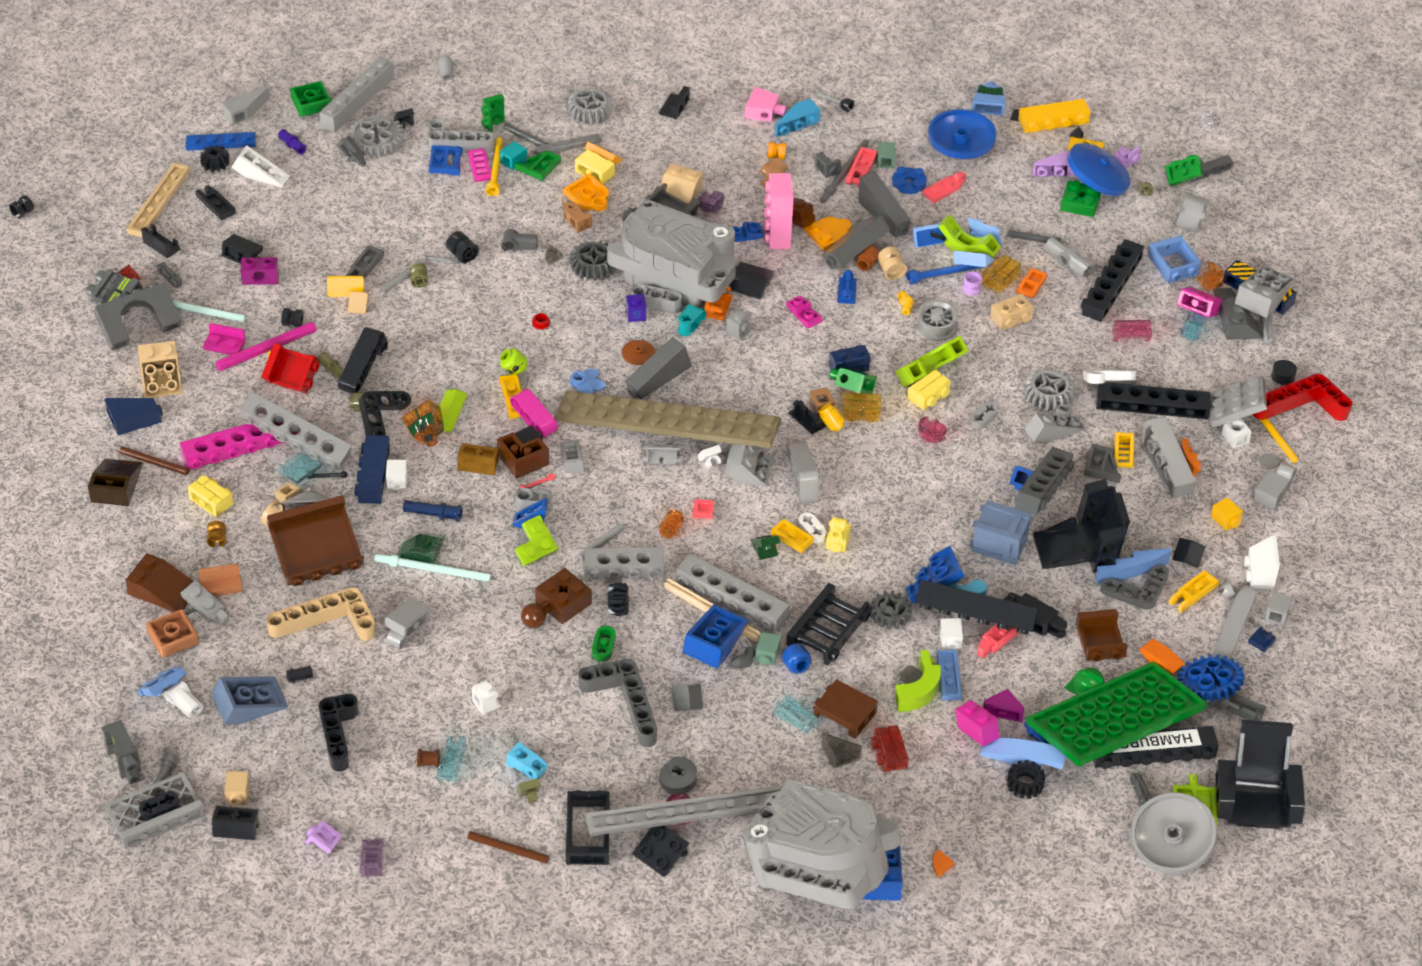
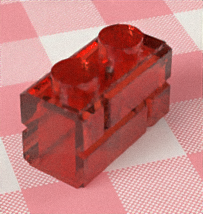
[871,725,909,772]

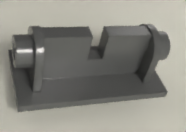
[1221,694,1267,721]

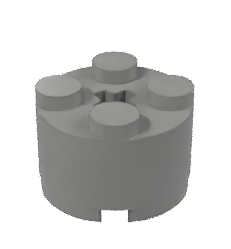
[1175,193,1209,233]

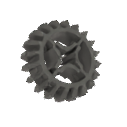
[570,240,617,282]

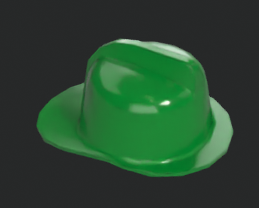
[1064,668,1104,695]

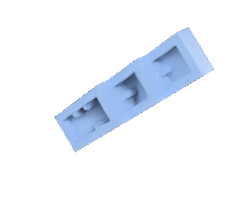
[980,738,1066,770]

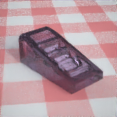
[360,839,384,877]

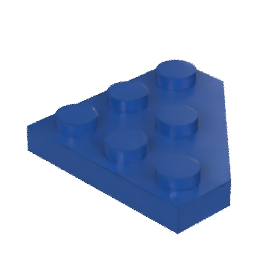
[905,546,965,604]

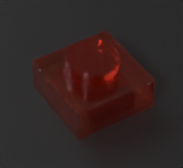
[117,264,140,280]

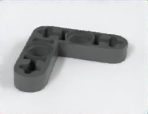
[1100,564,1169,610]

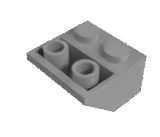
[725,444,772,486]

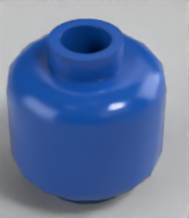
[782,644,812,674]

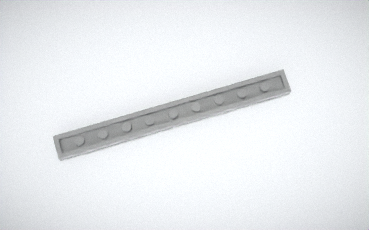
[585,785,784,836]

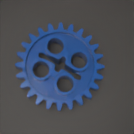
[1177,654,1245,703]

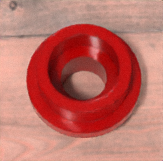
[532,313,550,330]

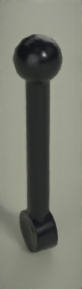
[307,471,348,479]

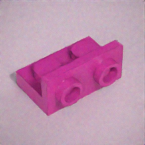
[203,323,246,355]

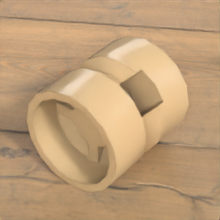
[878,247,907,280]

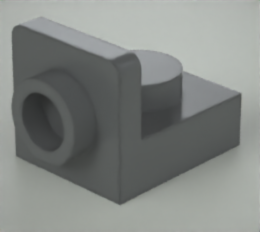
[815,152,841,177]

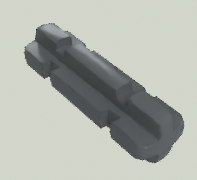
[156,262,182,288]
[1130,772,1152,805]

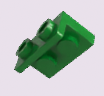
[481,94,505,132]
[1165,155,1204,186]

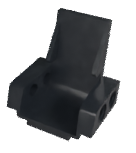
[1033,479,1130,573]
[1215,719,1305,829]

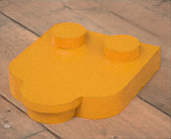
[563,173,609,211]
[804,216,852,251]

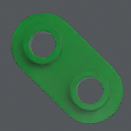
[592,626,616,662]

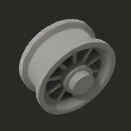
[918,300,958,341]

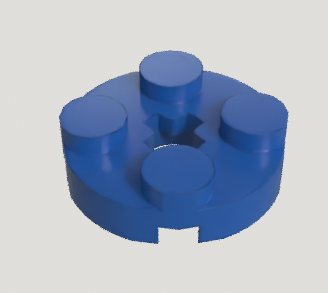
[892,166,927,194]

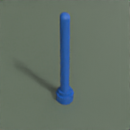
[906,264,983,285]

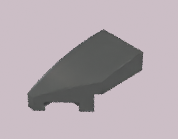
[336,135,366,167]

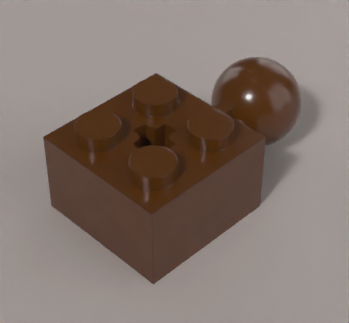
[521,568,592,629]

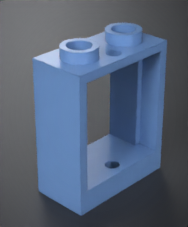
[1148,235,1201,283]

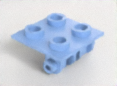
[967,218,1003,253]

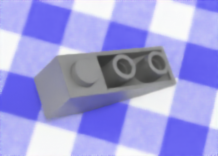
[222,85,270,125]
[1025,413,1086,443]

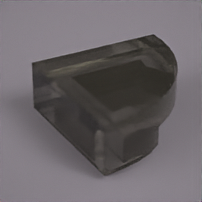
[545,245,563,266]

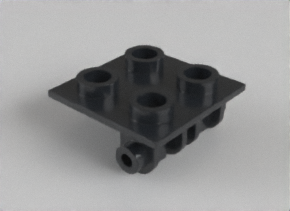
[632,825,690,877]

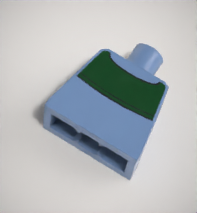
[972,82,1005,116]

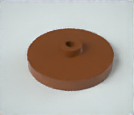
[622,340,655,365]

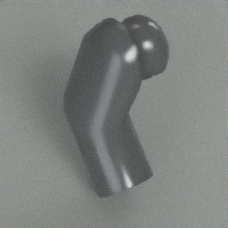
[730,647,755,669]

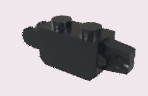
[1004,592,1068,638]

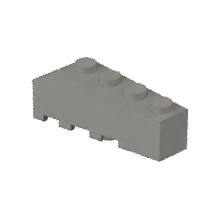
[1140,416,1196,498]

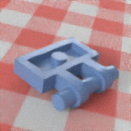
[137,667,186,697]

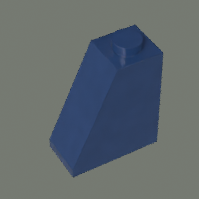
[104,398,163,435]

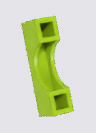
[895,335,969,387]

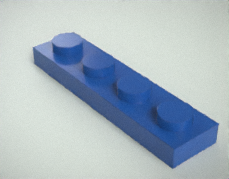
[186,132,256,151]

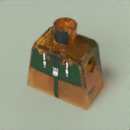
[401,398,444,447]

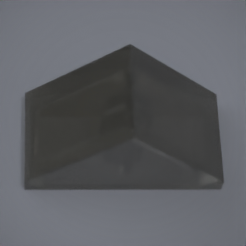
[821,733,862,769]

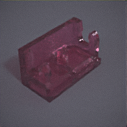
[1111,320,1152,342]

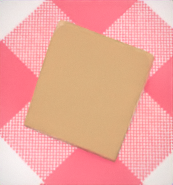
[348,292,369,314]
[274,482,301,502]

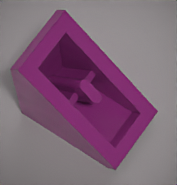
[983,689,1025,723]

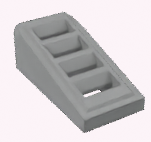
[560,440,584,473]

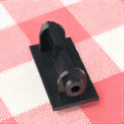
[788,400,827,435]

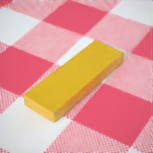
[499,374,522,419]

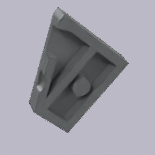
[1084,444,1121,483]

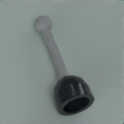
[817,91,854,112]

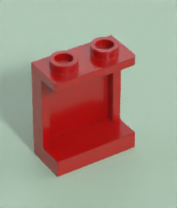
[261,343,320,394]

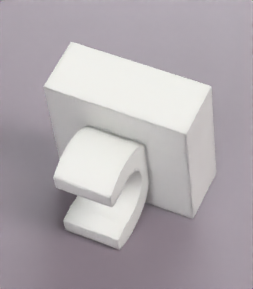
[697,445,722,468]

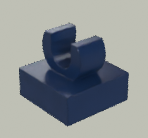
[1248,626,1276,653]

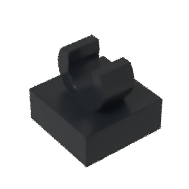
[394,108,414,129]

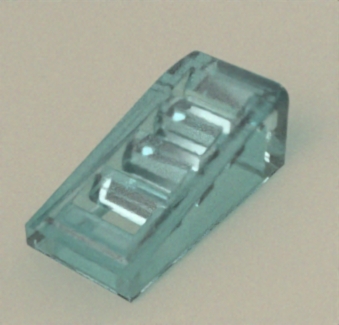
[772,694,819,734]

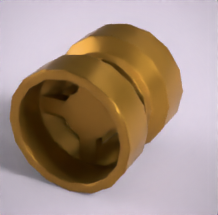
[207,521,226,547]

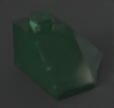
[397,532,446,564]

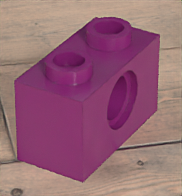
[240,257,279,285]

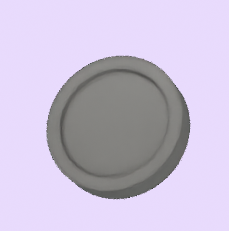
[1259,454,1278,469]

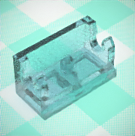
[436,736,467,782]

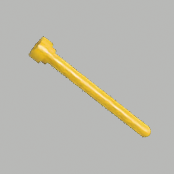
[486,137,503,196]
[1259,419,1298,463]

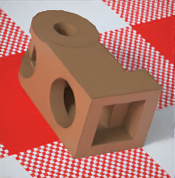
[563,202,593,233]

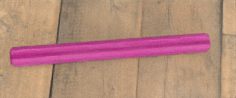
[215,322,317,371]

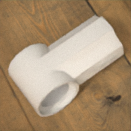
[163,680,203,718]

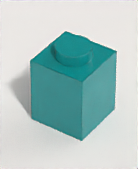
[500,141,527,171]

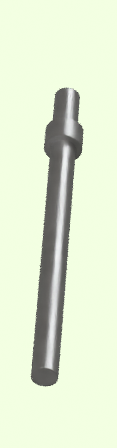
[820,139,869,203]

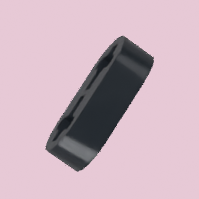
[139,791,179,821]

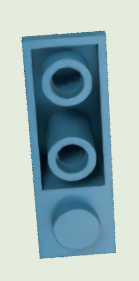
[775,98,821,137]

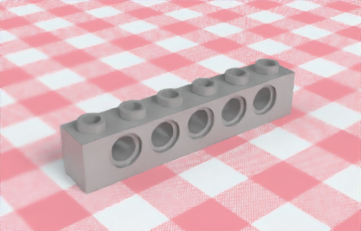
[240,392,352,471]
[676,554,790,631]

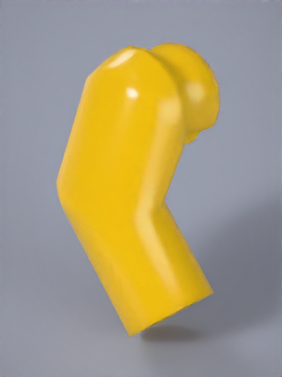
[897,291,914,315]

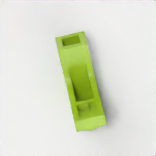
[938,214,1001,258]
[895,650,941,712]

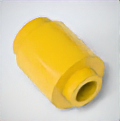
[818,403,845,432]

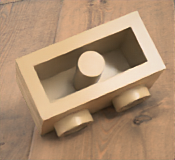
[990,294,1034,330]

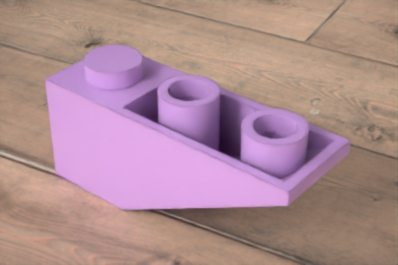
[1032,151,1077,177]

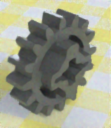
[869,590,913,629]

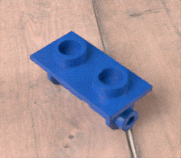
[837,270,857,304]

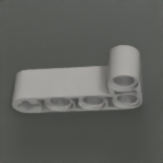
[428,119,495,153]
[786,441,819,504]

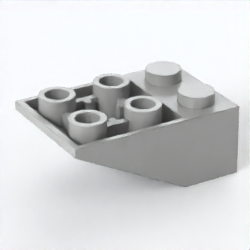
[1235,265,1295,318]

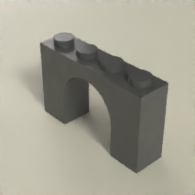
[94,282,181,351]

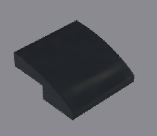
[729,262,774,299]

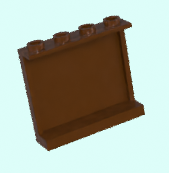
[267,495,364,586]

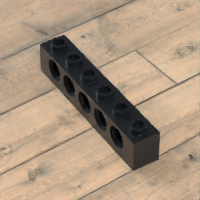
[1080,239,1144,322]
[1096,382,1211,420]

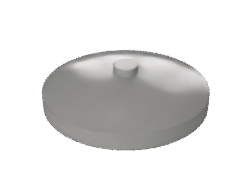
[1131,793,1217,875]

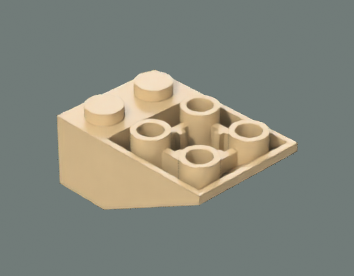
[138,341,182,398]

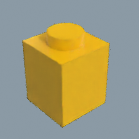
[1211,497,1243,531]

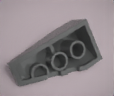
[1213,288,1263,340]

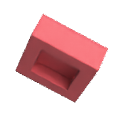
[693,499,714,519]

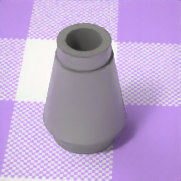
[437,56,453,80]

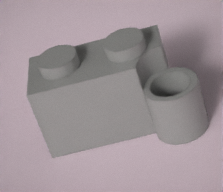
[1253,462,1297,510]
[385,598,430,650]

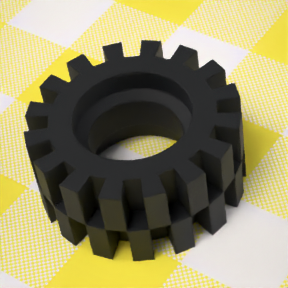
[1007,760,1046,799]

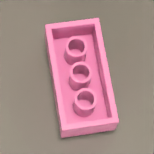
[763,173,793,249]

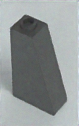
[858,171,910,238]
[822,215,891,269]
[625,337,692,399]

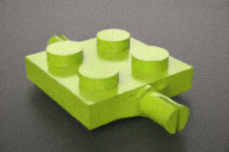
[1172,773,1217,825]

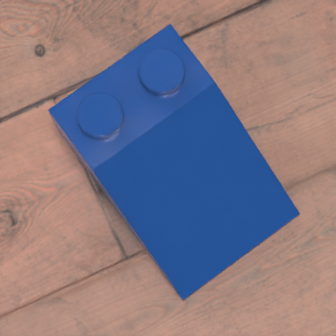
[682,604,749,669]

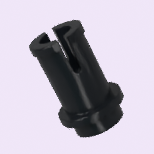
[286,665,313,684]

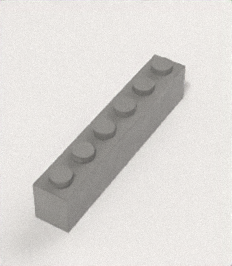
[319,57,394,133]

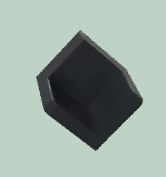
[1172,538,1206,568]

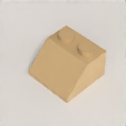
[660,163,703,204]

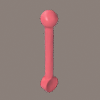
[519,473,555,489]

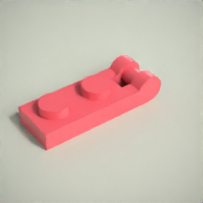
[846,147,878,187]

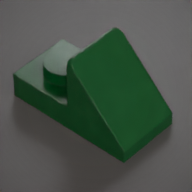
[750,535,780,560]

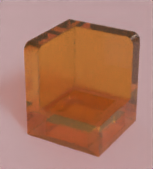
[1196,261,1223,291]

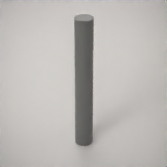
[503,123,548,146]
[1008,230,1061,243]

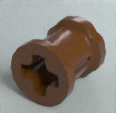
[417,748,440,768]

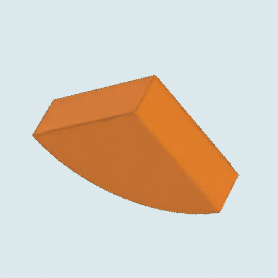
[932,849,954,877]

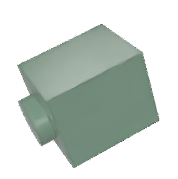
[877,142,896,168]
[755,632,781,666]

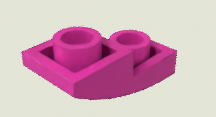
[786,296,823,329]

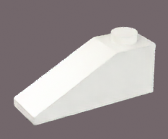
[232,145,290,187]

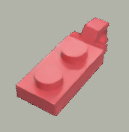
[922,171,966,203]
[977,623,1019,658]

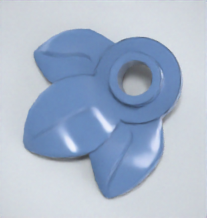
[570,369,606,394]

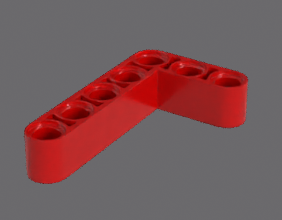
[1253,374,1353,421]

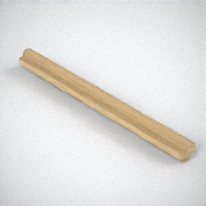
[664,578,762,643]

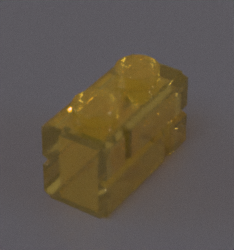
[982,255,1021,294]
[843,393,881,422]

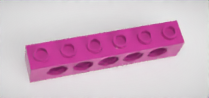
[180,422,297,469]

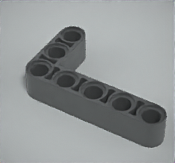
[578,659,657,747]

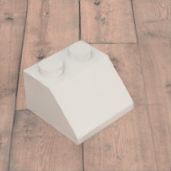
[1244,536,1280,590]

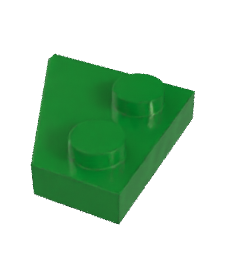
[514,151,561,181]

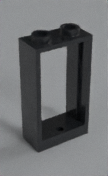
[566,790,610,865]

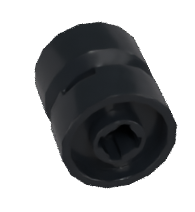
[446,231,479,264]

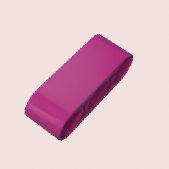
[510,389,558,438]

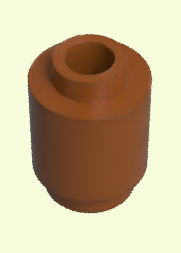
[857,245,880,271]

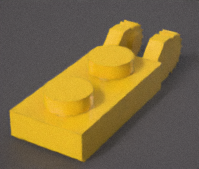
[1168,570,1219,613]

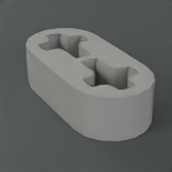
[970,402,999,429]

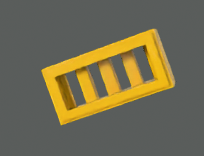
[1114,432,1134,468]

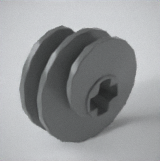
[659,756,697,794]

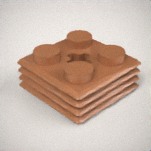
[146,609,199,658]

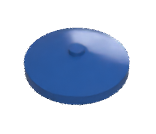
[928,109,997,159]
[1067,143,1131,196]

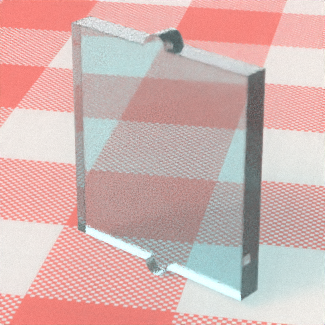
[276,453,322,484]

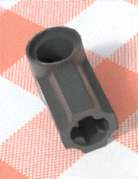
[502,229,538,252]

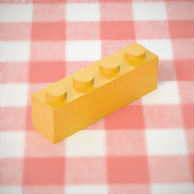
[1018,99,1091,133]

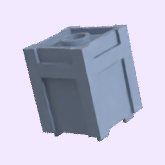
[969,500,1032,565]

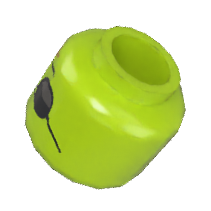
[500,348,527,375]

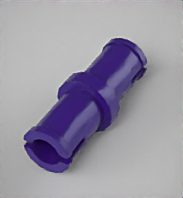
[278,129,307,155]

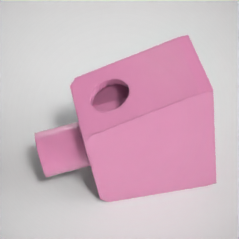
[745,87,787,121]

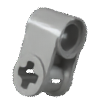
[515,488,552,514]

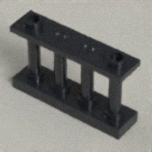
[786,583,870,666]

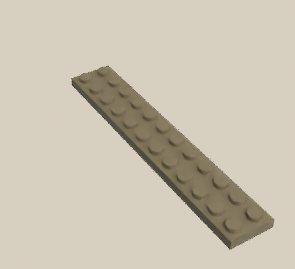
[555,391,781,448]

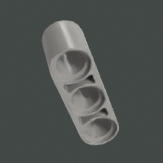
[631,284,682,314]

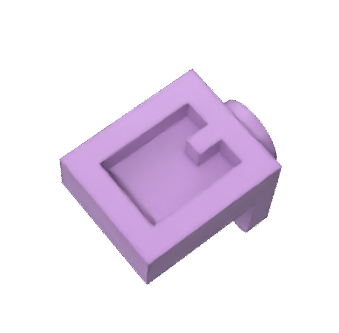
[1113,146,1140,167]
[305,820,343,854]

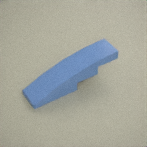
[1095,548,1171,584]

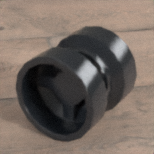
[9,195,34,219]
[281,308,304,327]

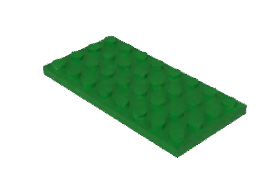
[1026,661,1207,767]

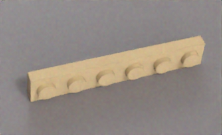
[127,163,190,237]

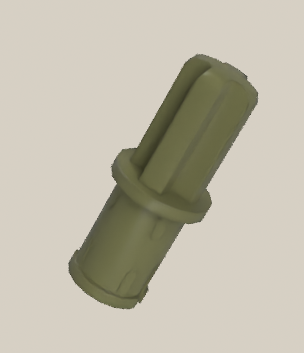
[317,352,344,379]

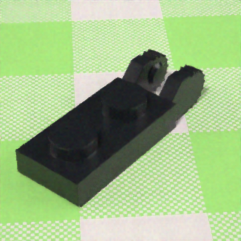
[195,185,236,220]

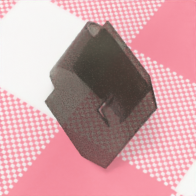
[898,665,923,684]

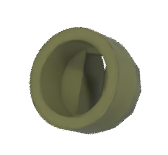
[1139,182,1154,196]

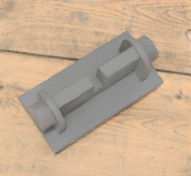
[642,445,681,466]

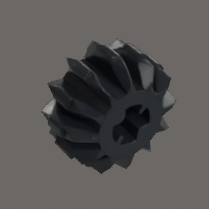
[200,145,230,173]
[607,582,629,616]

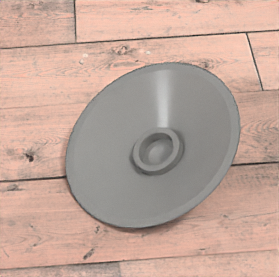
[281,488,330,504]

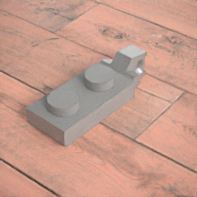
[181,580,229,625]

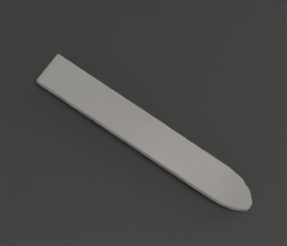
[1211,586,1255,660]

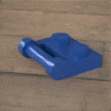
[429,145,463,176]

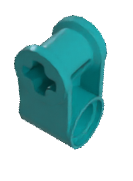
[677,304,706,336]

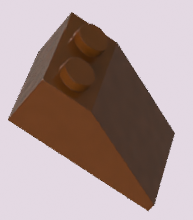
[125,553,194,612]

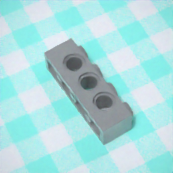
[584,547,664,579]

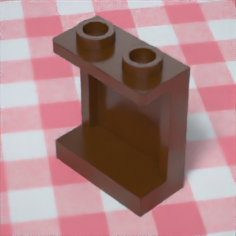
[1076,609,1128,662]
[813,679,878,739]

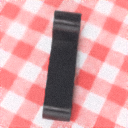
[338,327,388,394]
[319,694,359,772]

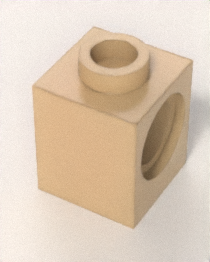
[224,771,250,805]

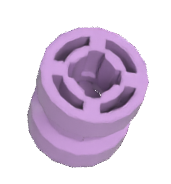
[963,272,982,296]

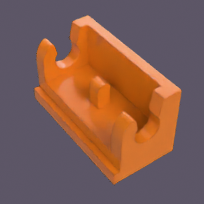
[705,286,733,321]

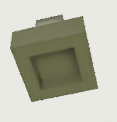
[517,778,541,804]

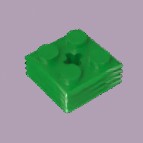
[290,81,332,117]
[1060,180,1101,217]

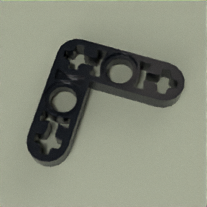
[359,391,412,436]

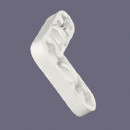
[1083,369,1136,383]

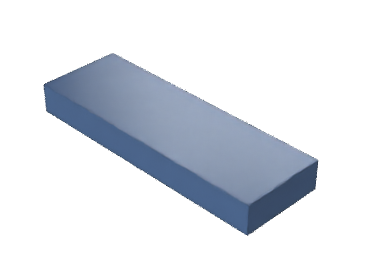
[936,650,962,700]

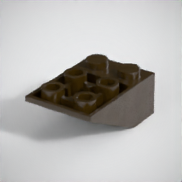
[88,458,143,506]

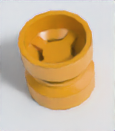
[768,142,786,160]

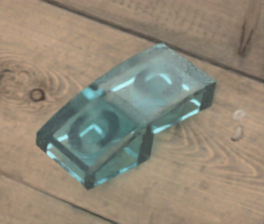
[1180,311,1208,340]

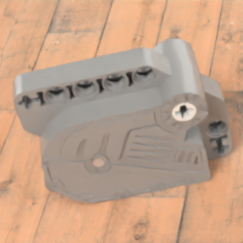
[607,201,736,308]
[743,779,902,909]

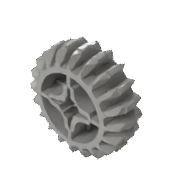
[567,87,613,125]
[1024,368,1075,412]

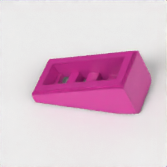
[468,148,491,182]

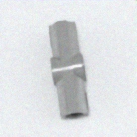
[1044,237,1094,277]

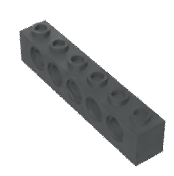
[1015,446,1075,516]

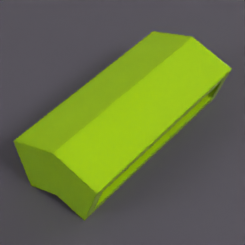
[433,389,467,432]

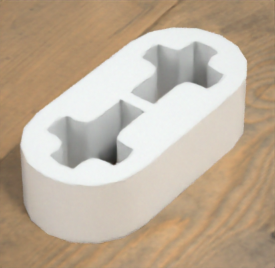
[799,513,826,543]

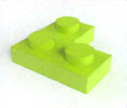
[514,515,559,566]

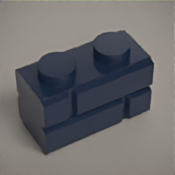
[829,345,871,372]

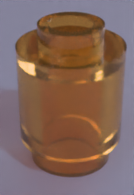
[659,510,685,539]

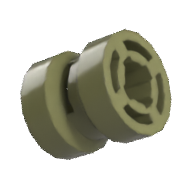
[410,263,429,288]

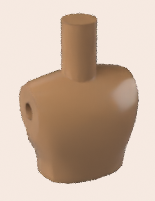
[760,158,788,187]

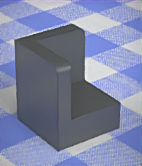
[672,684,703,711]

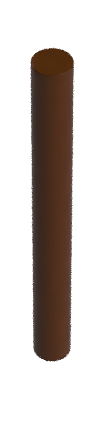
[119,446,190,476]
[467,831,550,864]

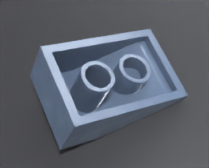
[211,676,288,725]

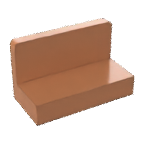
[198,563,243,597]

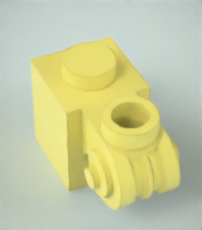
[826,516,851,553]

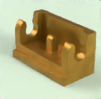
[457,443,499,476]

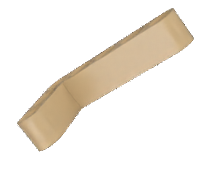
[266,587,376,641]

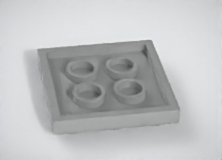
[1210,376,1267,428]

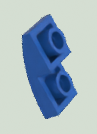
[732,222,764,242]

